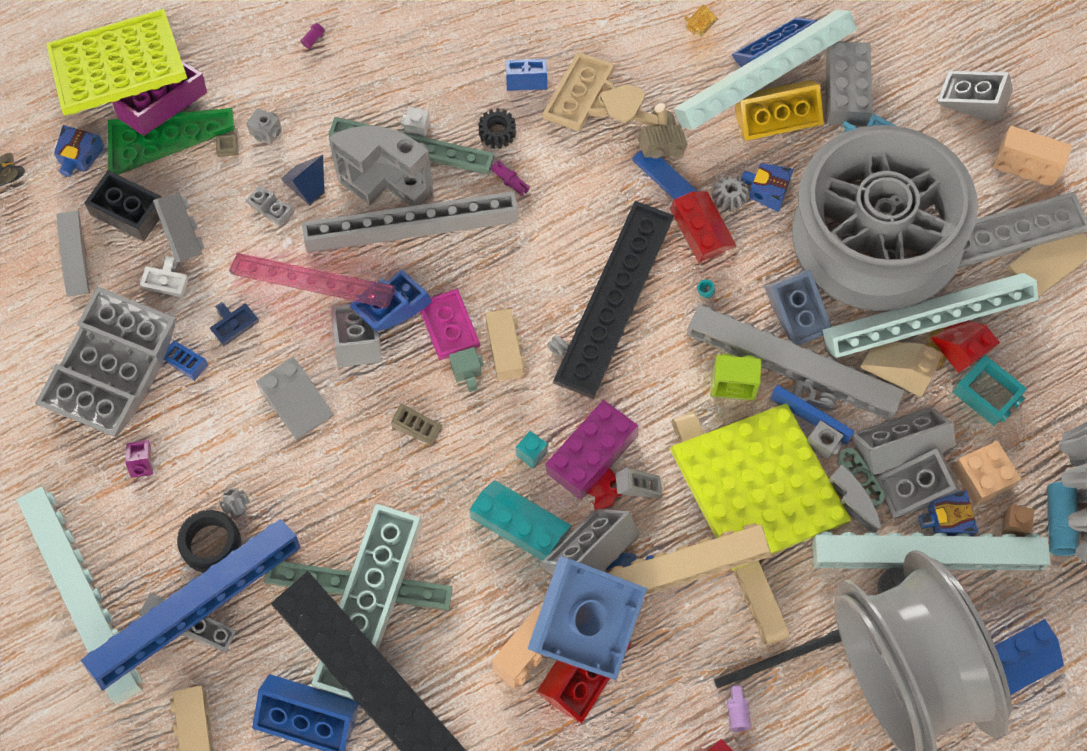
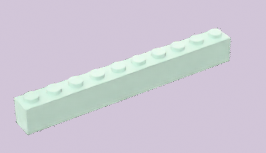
[673,9,857,130]
[823,273,1038,358]
[16,486,142,704]
[812,532,1050,571]

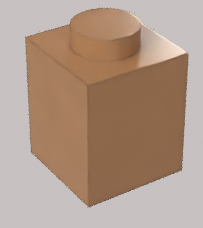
[1001,504,1034,537]

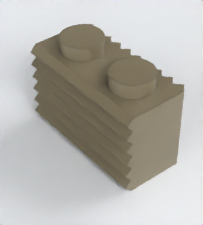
[638,124,688,159]

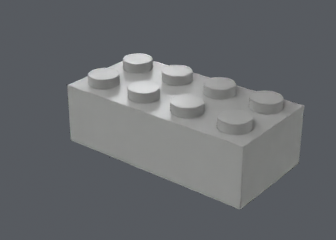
[826,41,873,126]

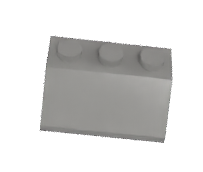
[153,193,205,263]

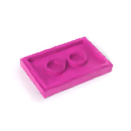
[420,288,480,361]

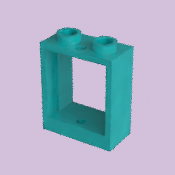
[952,355,1027,426]

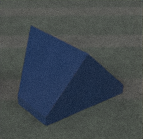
[281,155,325,206]

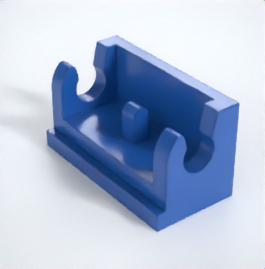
[506,59,547,91]

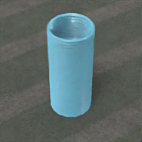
[1047,482,1080,556]

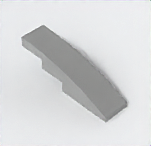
[56,210,90,297]

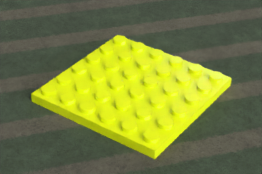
[46,9,188,116]
[670,404,851,571]

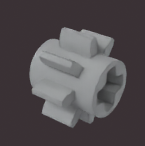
[219,488,250,517]

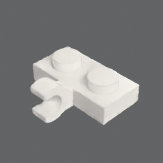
[139,256,189,298]

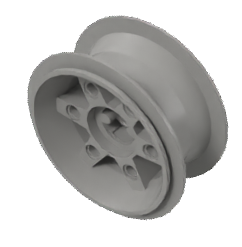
[792,125,978,311]
[834,550,1011,751]

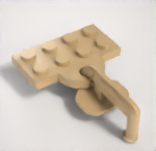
[542,52,668,131]

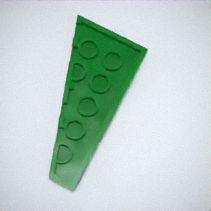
[108,108,235,175]

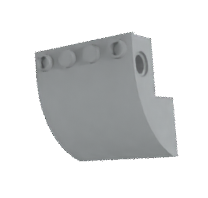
[329,126,434,206]

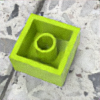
[710,354,761,400]

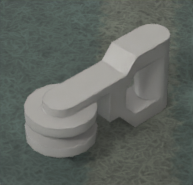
[792,380,837,409]

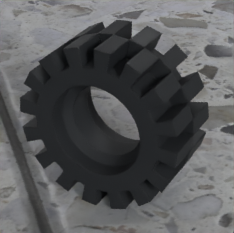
[478,108,516,149]

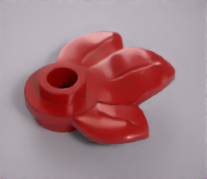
[587,468,623,510]

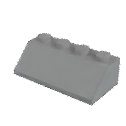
[852,407,956,475]
[541,509,640,575]

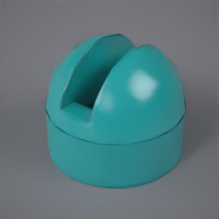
[697,279,715,298]

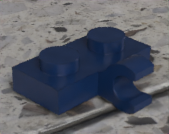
[210,302,259,347]

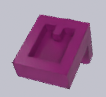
[125,440,153,478]

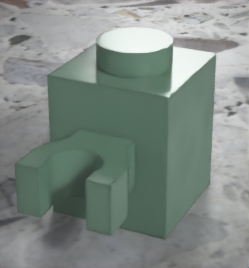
[449,347,484,393]

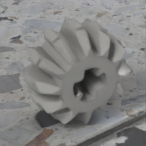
[712,175,748,212]

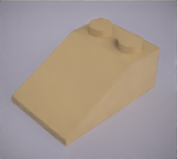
[860,342,943,397]

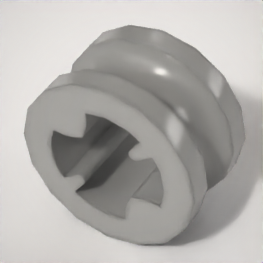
[547,335,569,357]

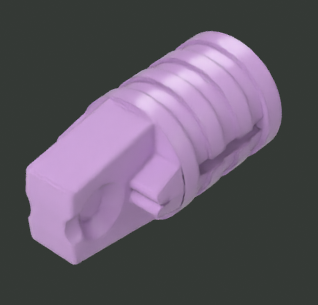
[727,686,752,732]

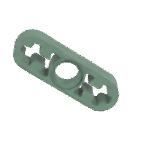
[837,448,885,508]

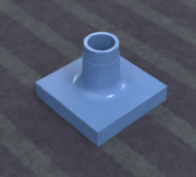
[527,556,647,680]

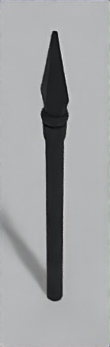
[714,630,841,689]

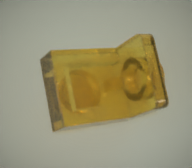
[684,4,718,37]

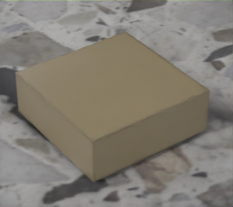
[216,134,239,157]

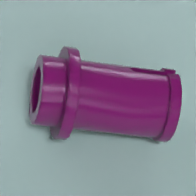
[300,23,325,49]

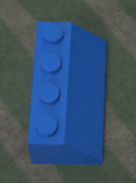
[732,17,818,67]
[995,619,1064,695]
[252,674,359,751]

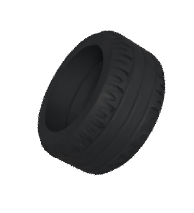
[177,510,241,573]

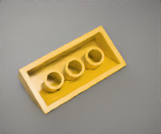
[734,80,824,141]

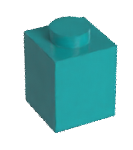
[516,430,548,469]

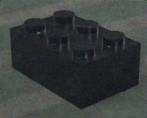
[84,170,162,241]

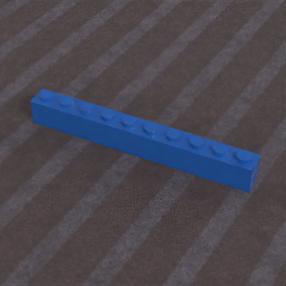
[81,519,301,691]

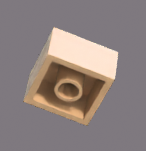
[952,440,1022,506]

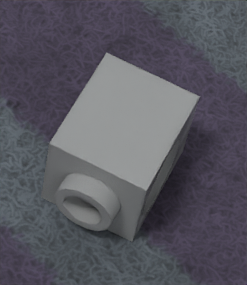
[807,420,843,460]

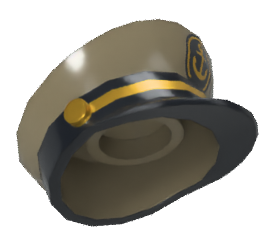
[0,153,25,186]

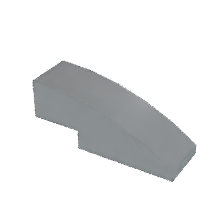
[828,465,881,533]

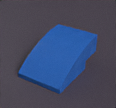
[349,269,432,332]

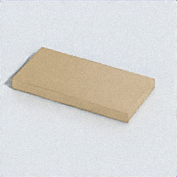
[1007,233,1087,298]

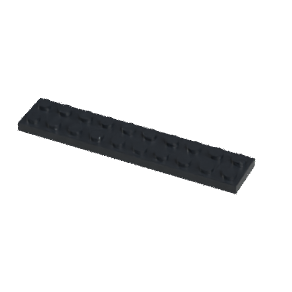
[553,201,674,399]
[270,571,466,751]

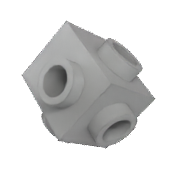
[246,108,282,144]

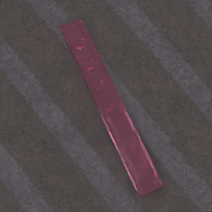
[229,253,395,308]

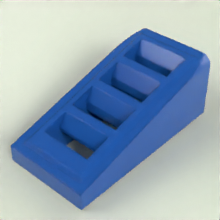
[164,340,208,381]

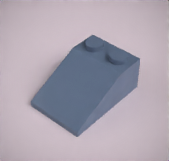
[764,270,832,346]

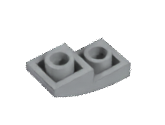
[246,186,294,227]

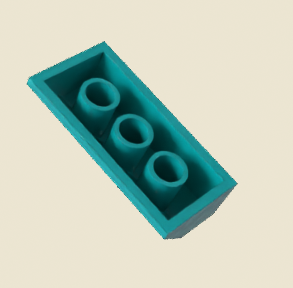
[469,480,572,561]

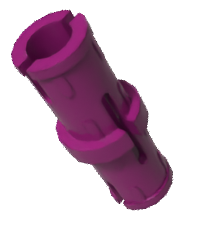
[491,161,530,197]

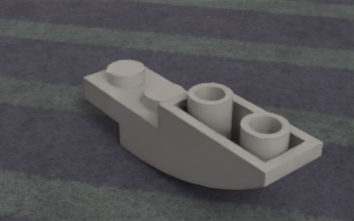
[139,592,237,652]

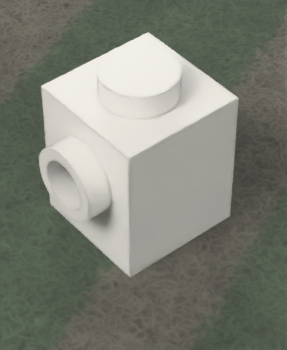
[401,107,430,137]

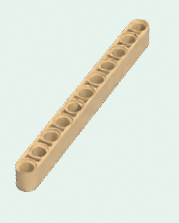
[672,412,789,646]

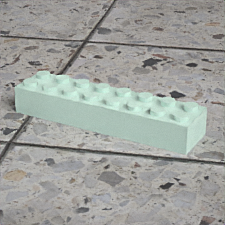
[311,504,423,700]

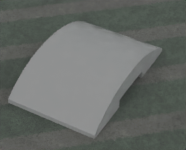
[35,286,176,437]

